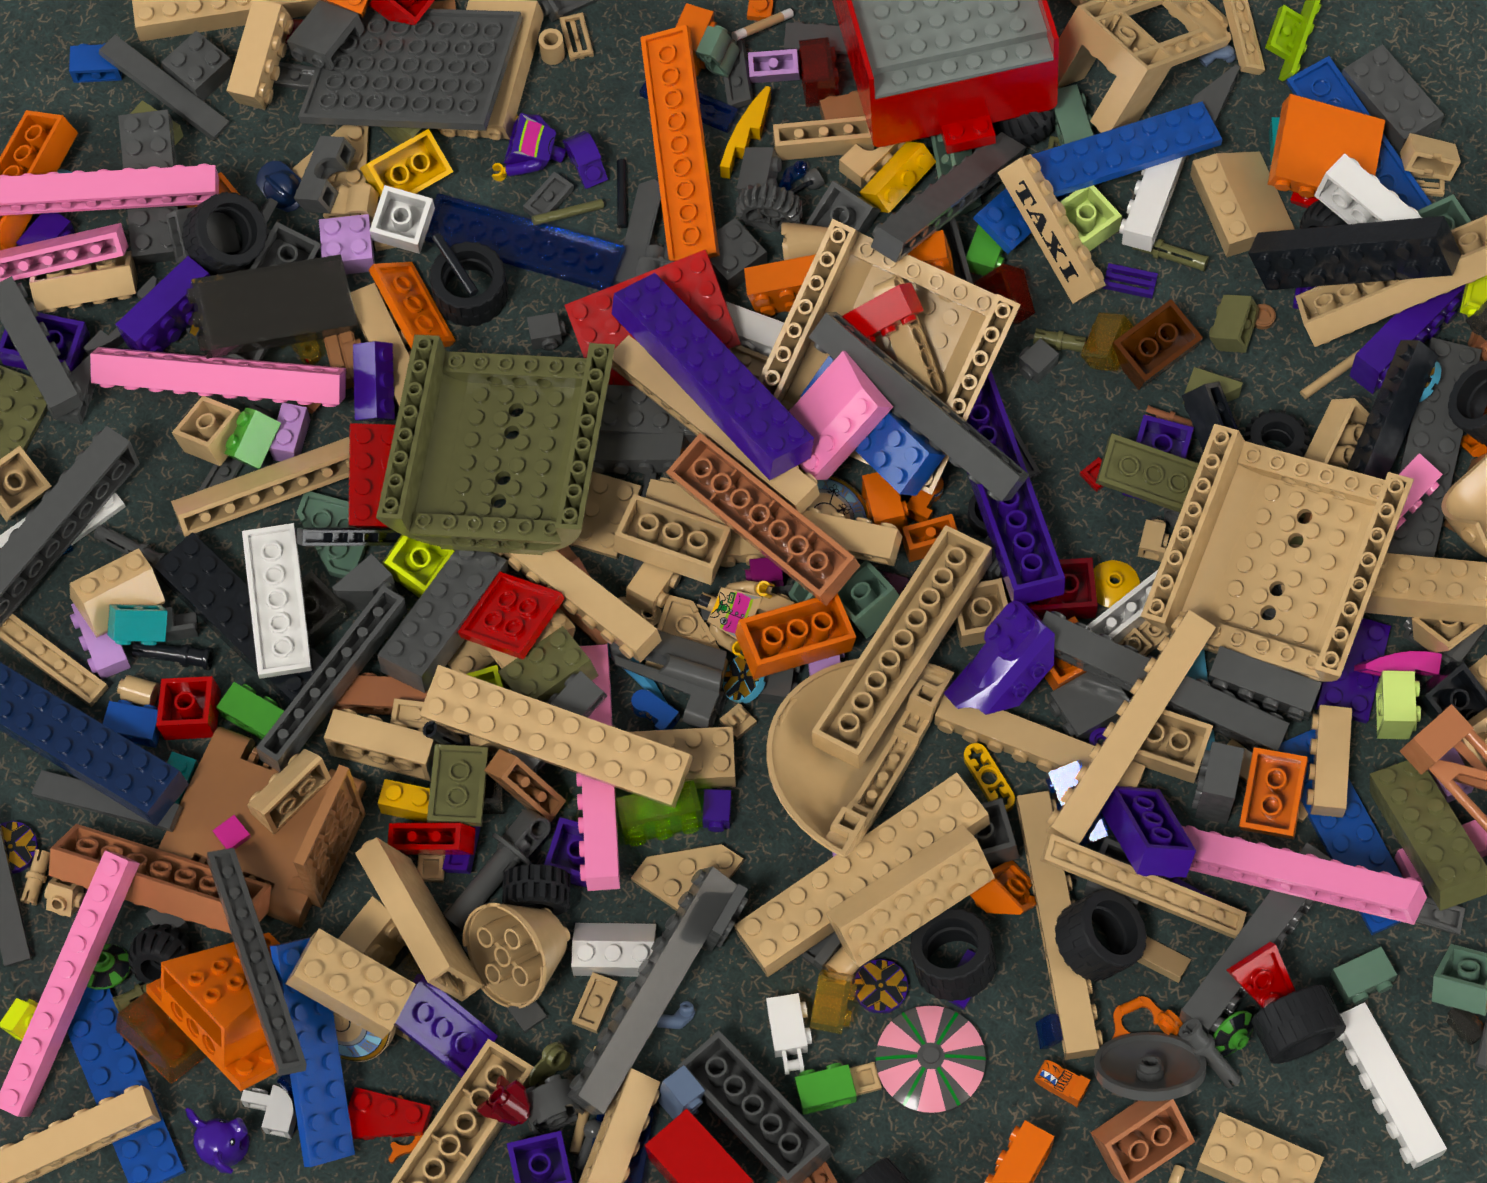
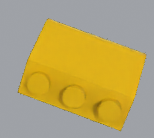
[360,129,453,197]

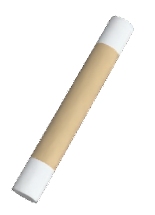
[731,8,794,41]

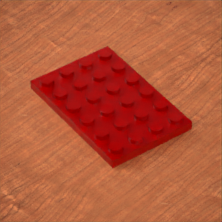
[565,249,742,386]

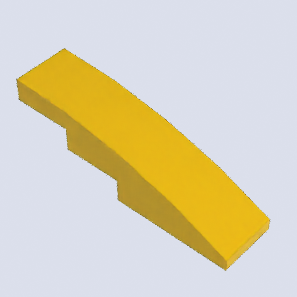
[720,86,771,179]

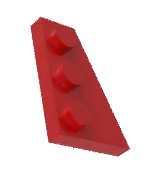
[348,1087,433,1140]

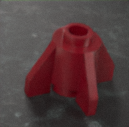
[477,1075,530,1126]

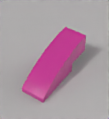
[1354,651,1442,676]

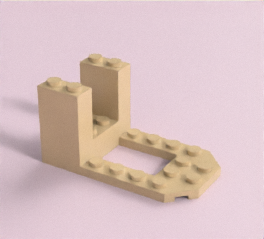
[1058,0,1231,133]

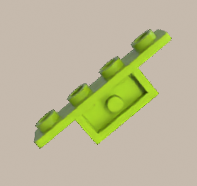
[1265,0,1321,81]

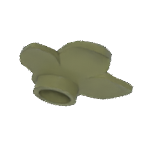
[528,1042,571,1087]

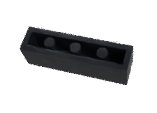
[1181,381,1238,452]

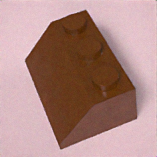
[1112,299,1203,390]

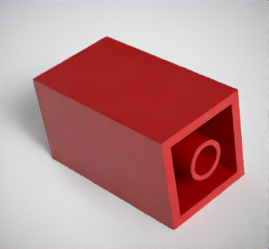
[645,1109,754,1183]

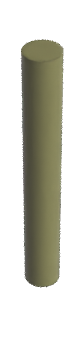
[531,199,604,226]

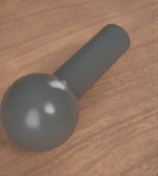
[573,1119,602,1171]

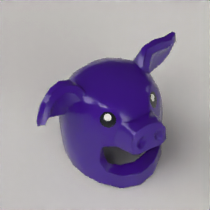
[185,1107,250,1174]

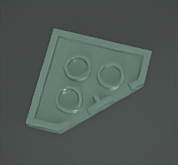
[297,491,368,578]

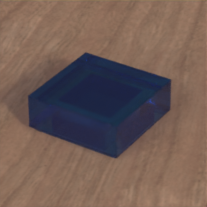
[1035,1014,1063,1049]

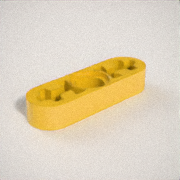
[964,743,1015,812]

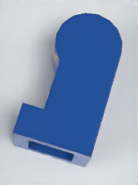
[631,689,680,730]

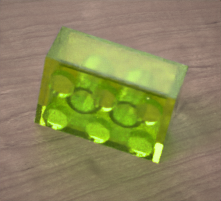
[615,780,703,846]

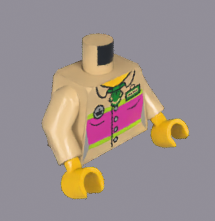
[697,580,775,659]

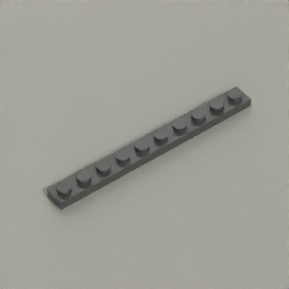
[207,848,307,1076]

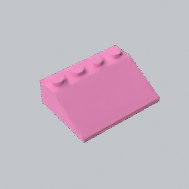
[789,351,893,480]

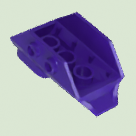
[943,601,1055,715]

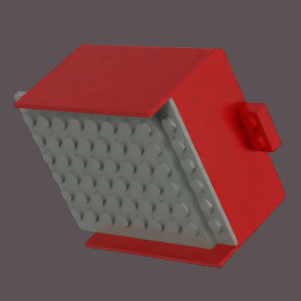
[832,0,1059,154]

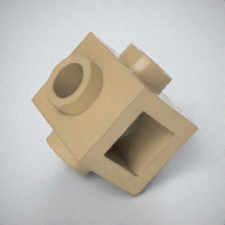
[44,877,86,917]

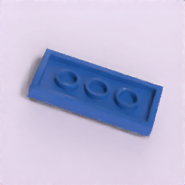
[973,188,1069,254]

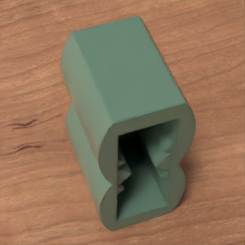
[695,25,740,78]

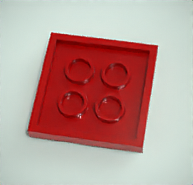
[458,571,565,660]

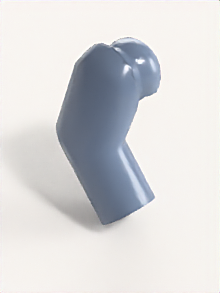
[1198,45,1236,67]
[657,1001,695,1029]

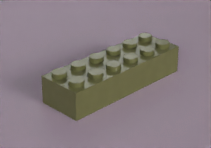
[1370,760,1487,911]

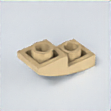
[1118,621,1171,656]

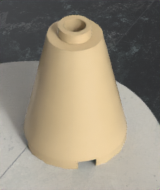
[781,222,828,260]

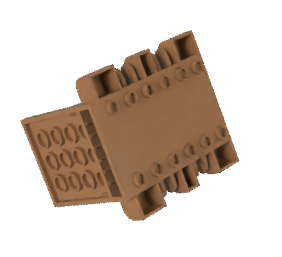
[158,727,367,928]

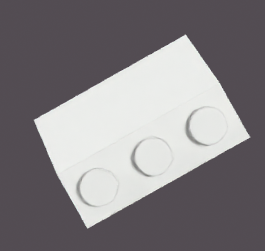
[571,923,656,977]

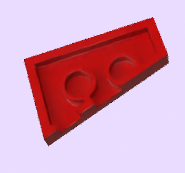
[1226,942,1295,1008]

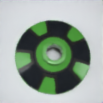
[87,944,130,990]
[1213,1011,1254,1057]

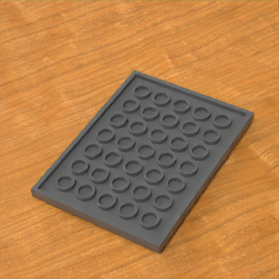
[298,7,523,131]

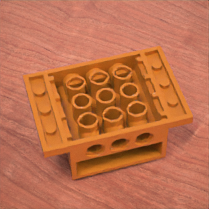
[146,932,280,1092]

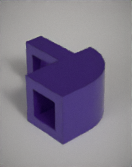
[562,131,608,189]

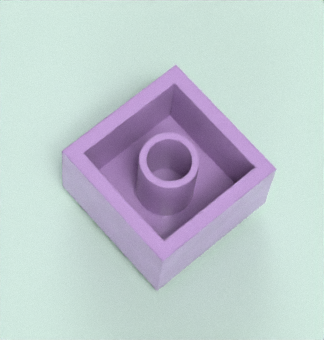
[319,214,375,277]

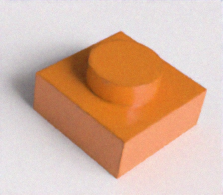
[747,0,774,21]

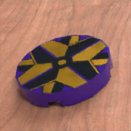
[1,821,38,874]
[854,959,908,1014]

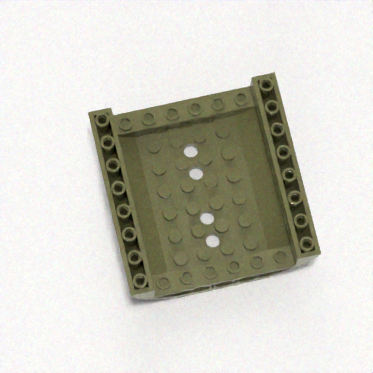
[376,335,615,555]

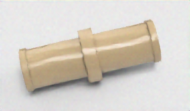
[20,849,50,906]

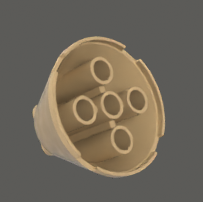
[463,903,570,1008]

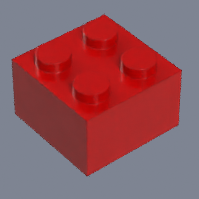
[156,676,221,740]

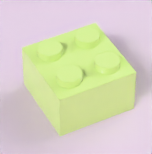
[1060,185,1122,251]
[1376,671,1421,739]

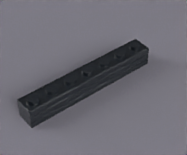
[296,527,402,546]

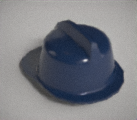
[256,161,301,212]

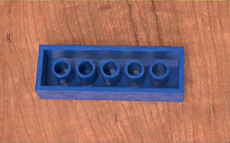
[800,356,946,496]

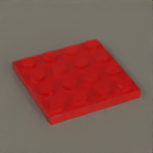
[348,423,395,528]

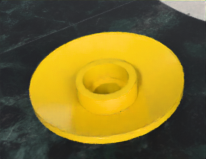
[1094,560,1140,608]

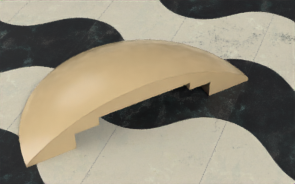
[766,659,955,858]

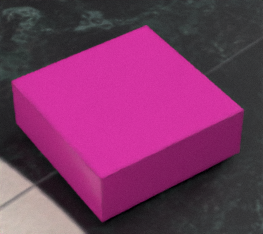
[212,815,251,849]

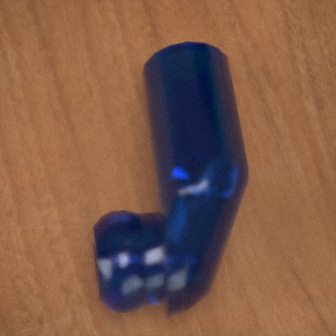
[779,160,807,191]

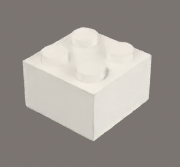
[370,185,435,254]

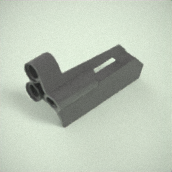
[615,179,674,283]
[608,630,727,728]

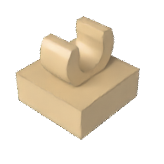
[719,703,757,740]

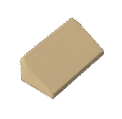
[1137,937,1191,983]

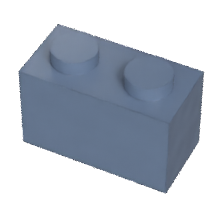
[657,1065,705,1120]

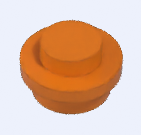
[1157,1010,1183,1035]

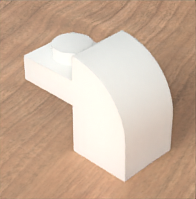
[241,1085,297,1139]

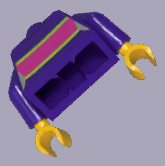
[492,113,566,181]

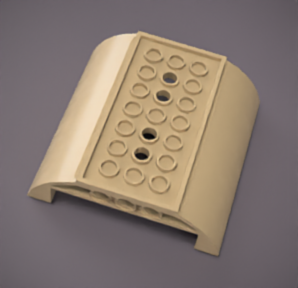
[758,219,1021,495]
[1141,424,1414,682]

